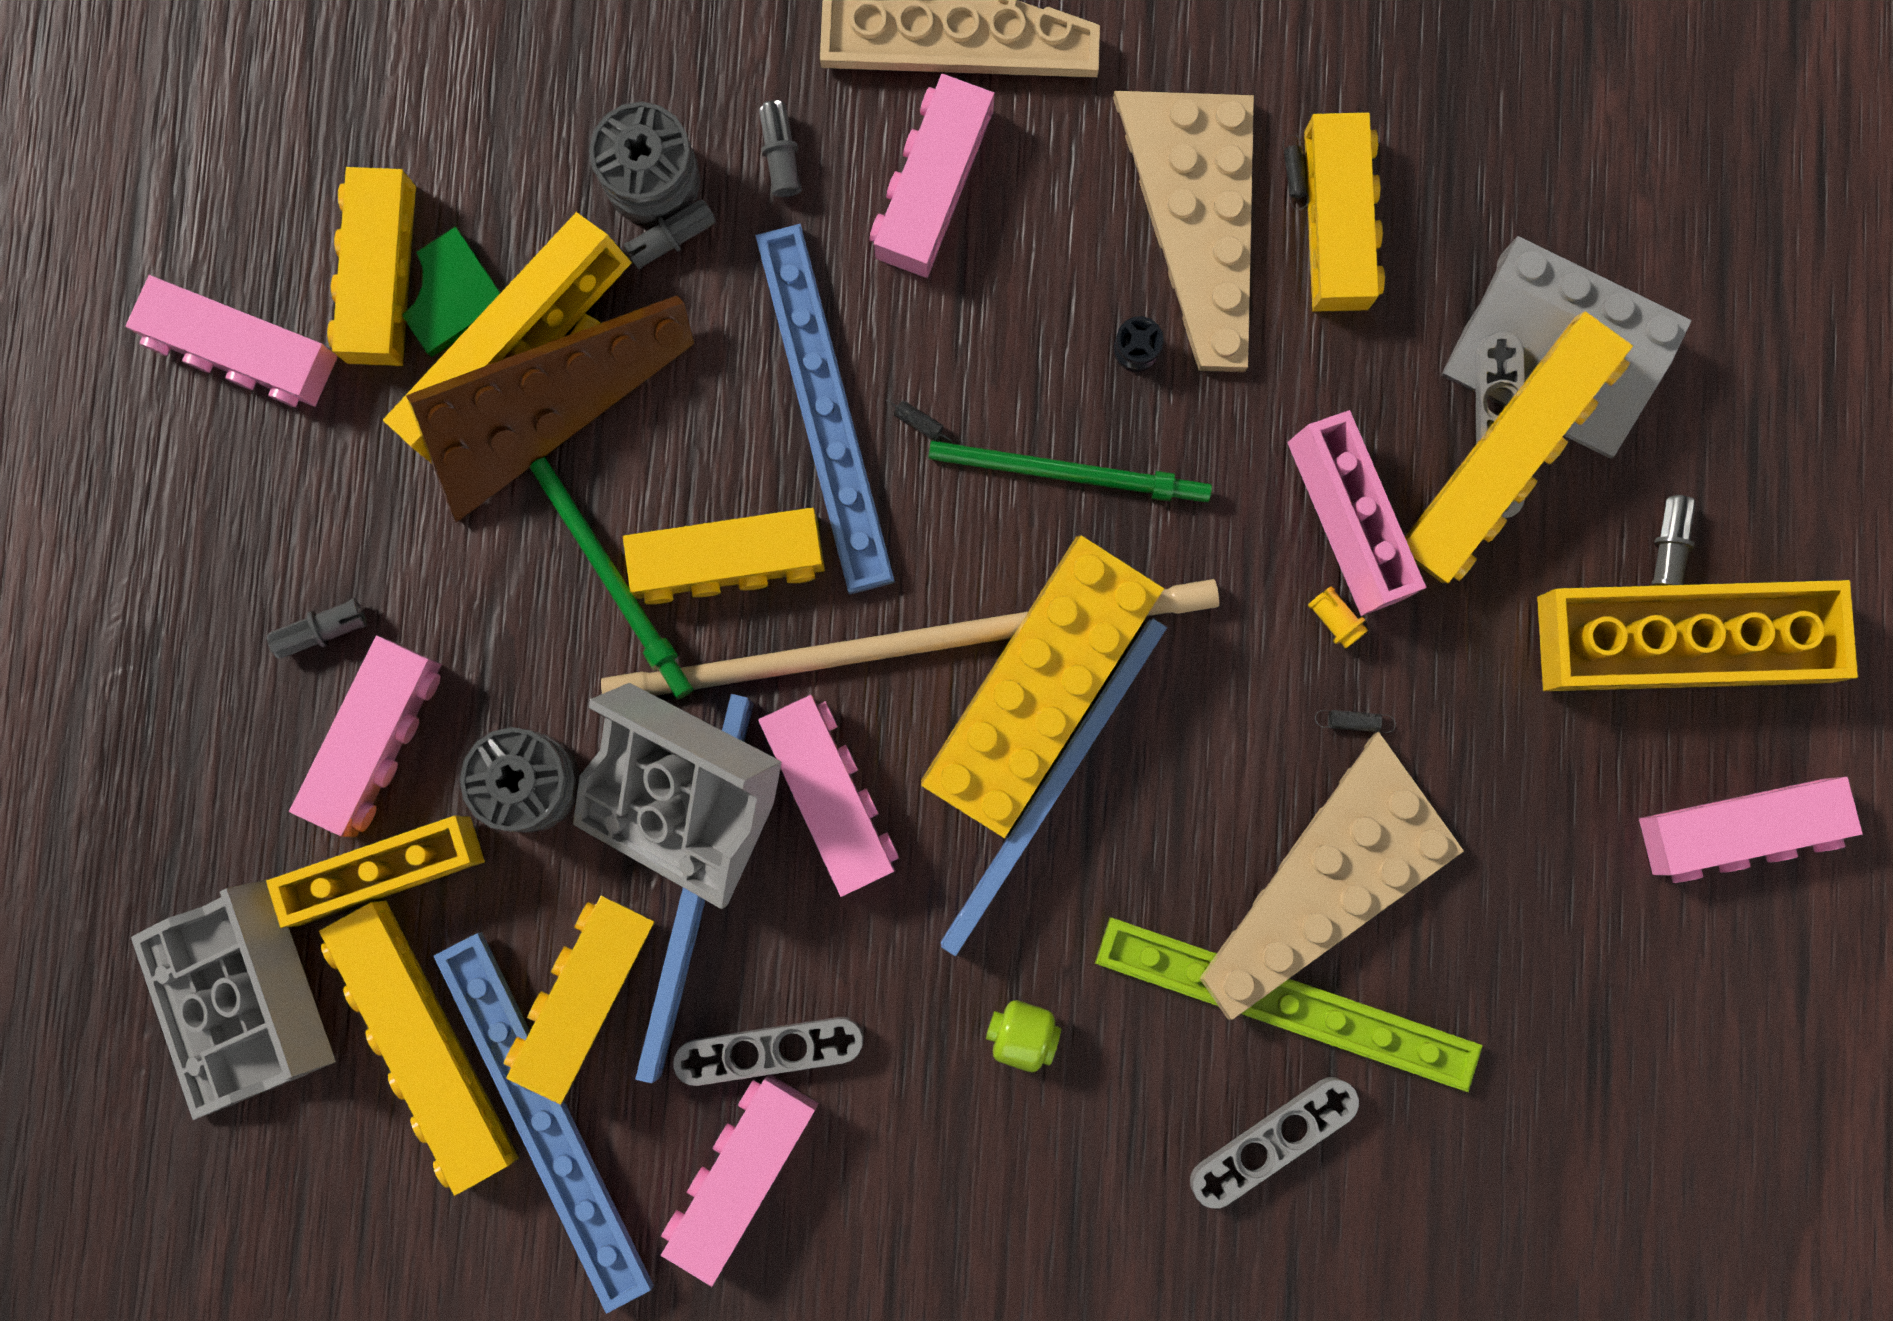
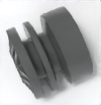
[589,101,701,227]
[460,727,580,833]

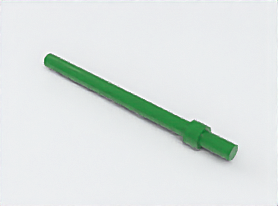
[928,441,1212,503]
[530,458,694,699]

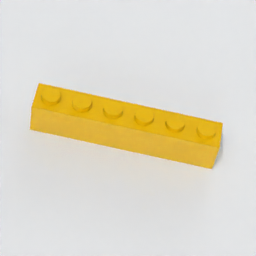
[383,212,632,464]
[1405,311,1633,583]
[319,901,519,1196]

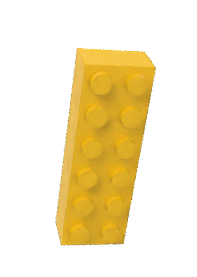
[921,535,1164,838]
[1537,580,1858,691]

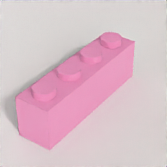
[869,74,994,278]
[126,275,338,408]
[1287,410,1426,616]
[289,635,442,837]
[758,695,899,897]
[1639,777,1862,883]
[661,1075,819,1287]

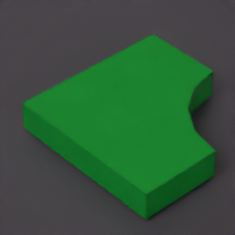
[402,227,500,357]

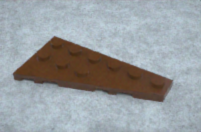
[406,295,694,522]

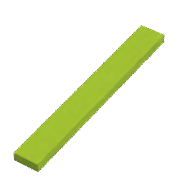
[1095,917,1483,1092]

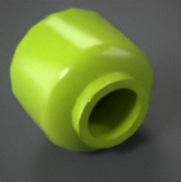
[986,1000,1061,1072]

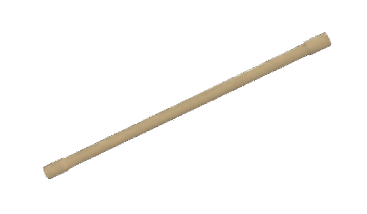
[601,579,1219,696]

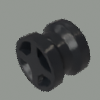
[1113,316,1164,372]

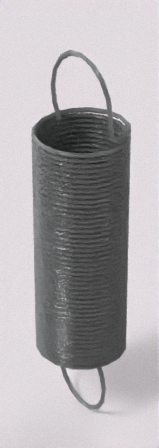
[1283,135,1309,210]
[886,399,952,441]
[1315,710,1396,733]

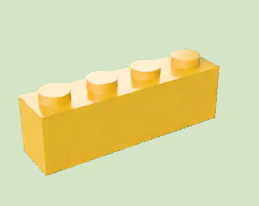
[1304,113,1385,312]
[327,167,416,366]
[623,507,825,604]
[266,815,485,928]
[503,896,654,1105]

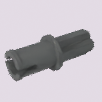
[759,100,802,197]
[624,200,716,270]
[1651,495,1696,586]
[267,598,367,659]

